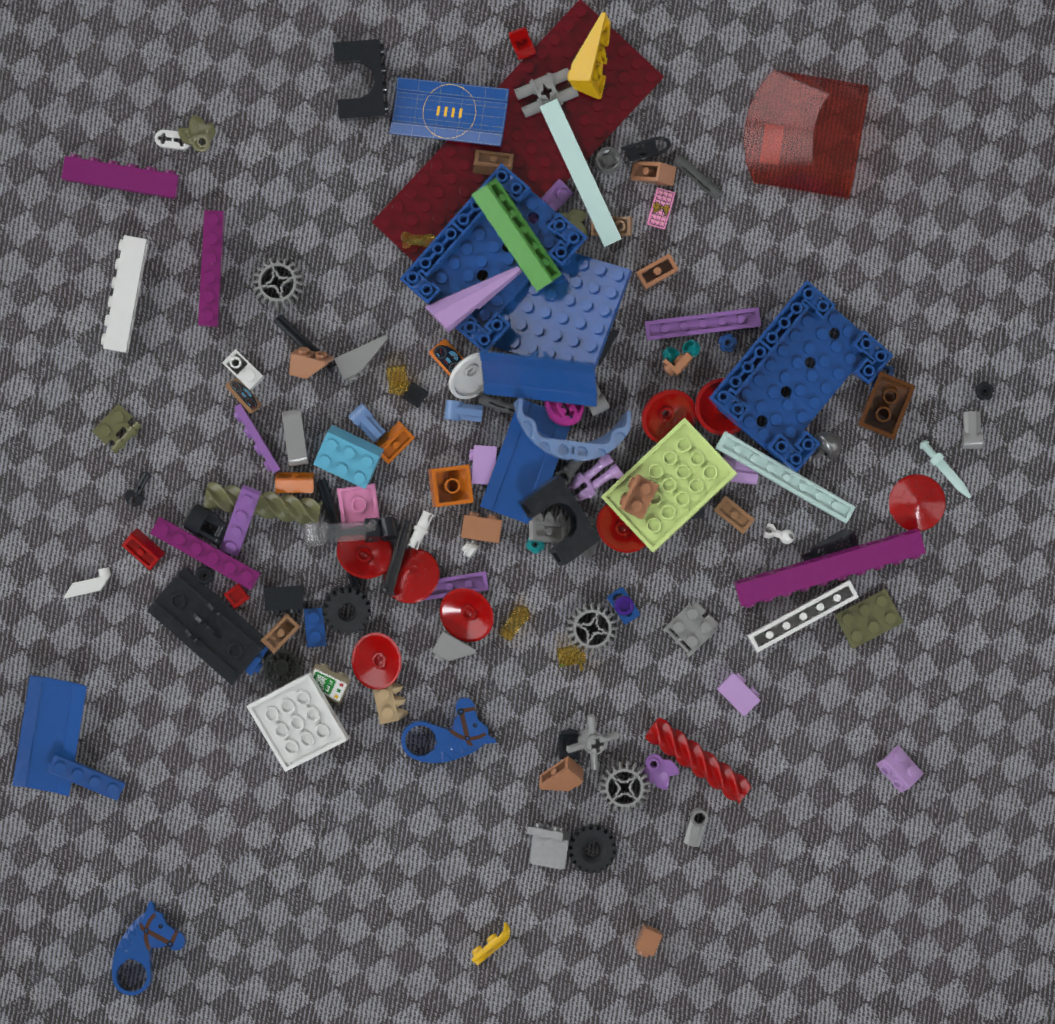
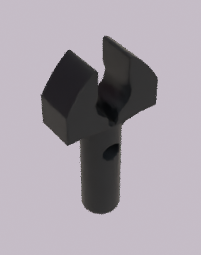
[125,472,150,507]

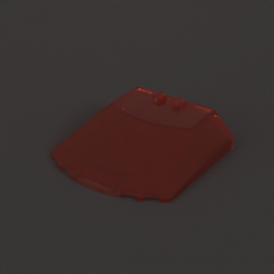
[743,70,869,200]

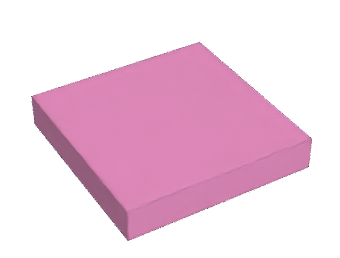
[337,483,380,527]

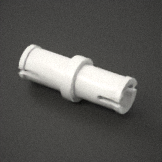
[407,510,434,550]

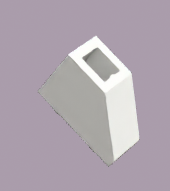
[222,349,265,391]

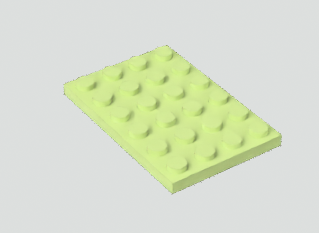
[601,418,738,553]

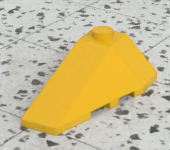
[567,12,611,99]

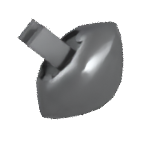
[813,432,841,460]

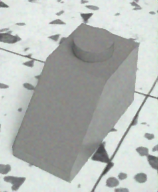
[432,631,476,662]

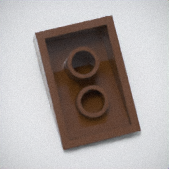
[856,372,916,440]

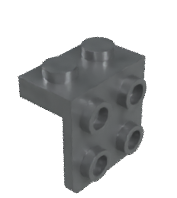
[527,823,571,870]

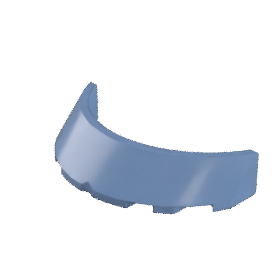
[514,398,631,461]

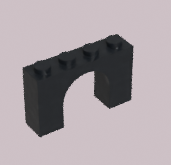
[333,39,389,121]
[518,475,601,566]

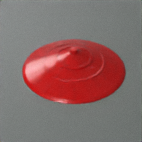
[889,474,946,531]
[596,504,646,553]
[336,527,393,579]
[384,548,440,603]
[440,588,494,642]
[351,632,402,690]

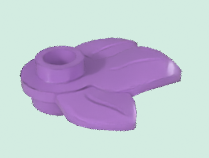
[642,753,680,790]

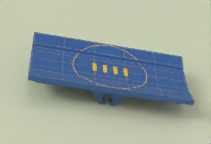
[389,77,509,147]

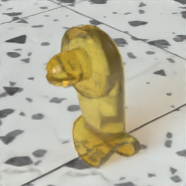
[401,232,437,248]
[499,605,530,641]

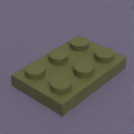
[834,589,903,649]

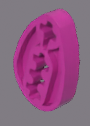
[544,401,584,426]

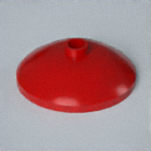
[695,378,741,436]
[641,389,697,443]

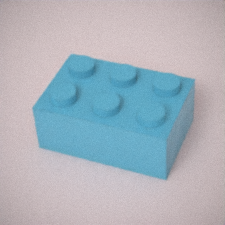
[313,425,384,489]

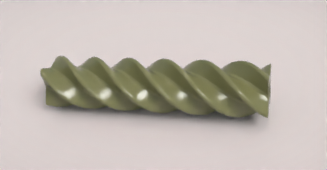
[204,482,322,526]

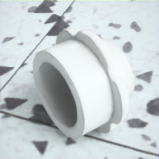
[462,540,479,558]

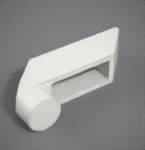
[64,567,111,599]

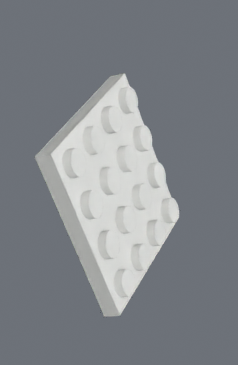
[246,672,349,772]

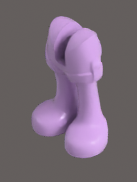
[568,453,624,502]

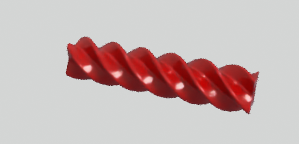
[645,717,751,804]

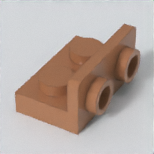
[663,352,693,378]
[619,474,660,520]

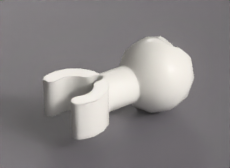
[764,523,795,544]

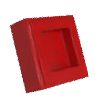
[224,583,250,609]

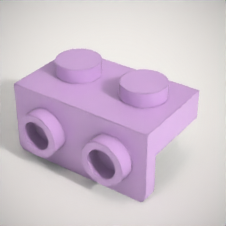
[876,745,924,792]

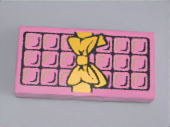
[646,187,675,230]

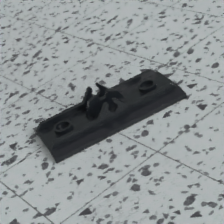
[147,567,266,686]

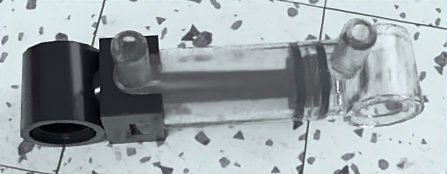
[303,517,398,547]

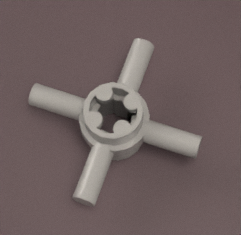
[566,714,619,770]

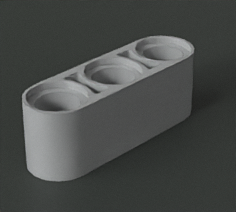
[282,409,309,466]

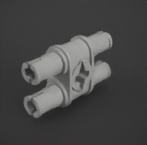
[514,68,579,118]

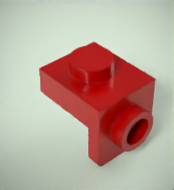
[508,27,536,60]

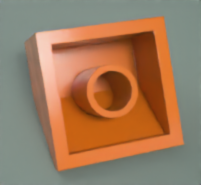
[428,464,474,507]

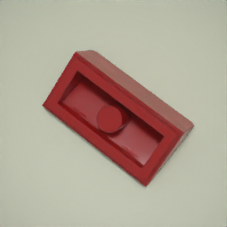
[121,528,165,570]

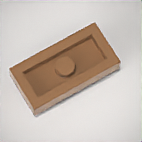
[713,495,755,534]

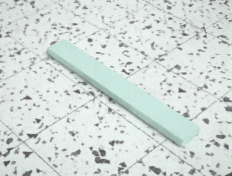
[539,99,622,247]
[715,432,855,524]

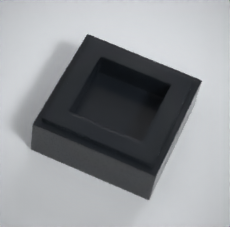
[402,382,429,408]

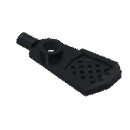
[802,529,857,561]

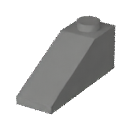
[334,335,389,382]

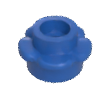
[718,333,737,352]

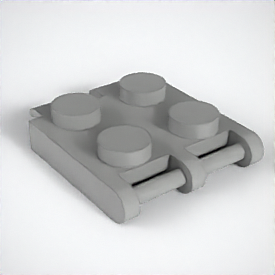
[662,602,719,657]

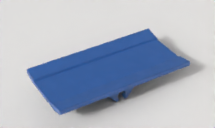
[479,351,597,407]
[480,399,572,524]
[12,675,87,796]

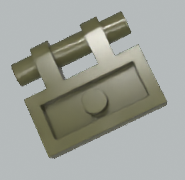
[92,404,142,454]

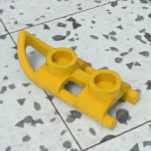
[471,922,510,966]

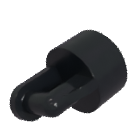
[183,503,227,544]

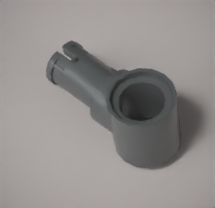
[555,460,585,485]

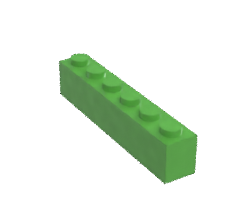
[472,178,562,291]

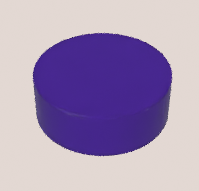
[614,595,634,615]

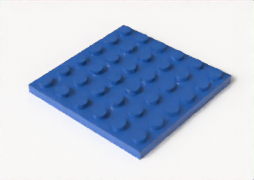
[492,253,632,370]

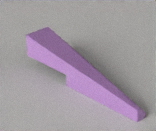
[425,266,522,333]

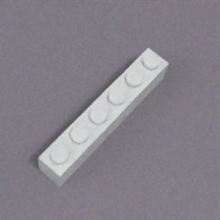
[101,235,149,354]
[747,580,859,653]

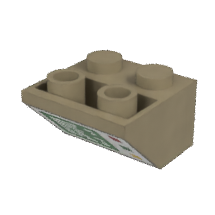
[312,663,351,707]

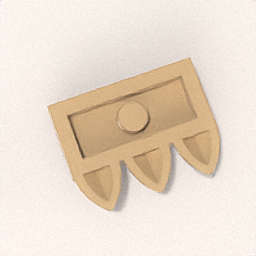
[373,683,408,725]

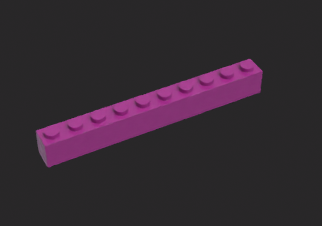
[733,528,926,608]

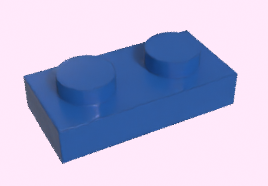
[304,608,327,647]

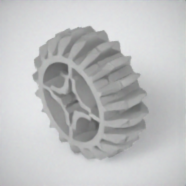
[252,257,304,309]
[566,603,618,655]
[599,761,651,813]

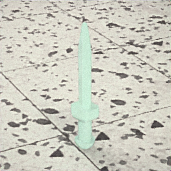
[919,440,971,498]

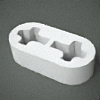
[155,130,191,150]

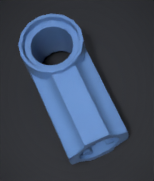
[444,400,483,422]
[348,403,386,442]

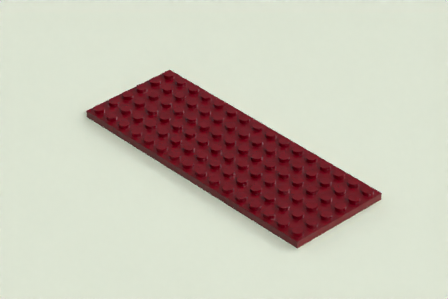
[372,0,664,277]

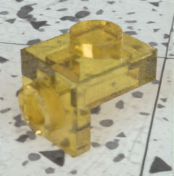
[386,364,409,395]
[556,644,586,671]

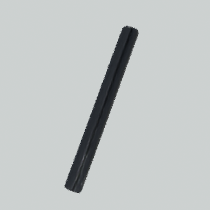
[316,479,362,588]

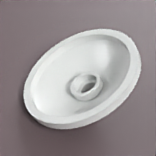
[449,352,484,399]

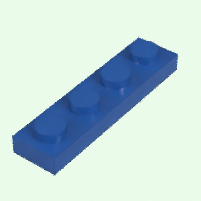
[46,753,125,801]

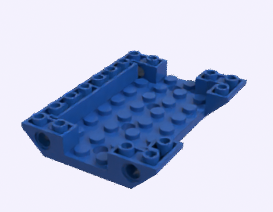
[400,163,588,352]
[709,280,893,473]

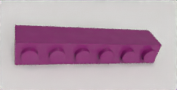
[61,154,181,200]
[198,210,226,328]
[150,517,262,590]

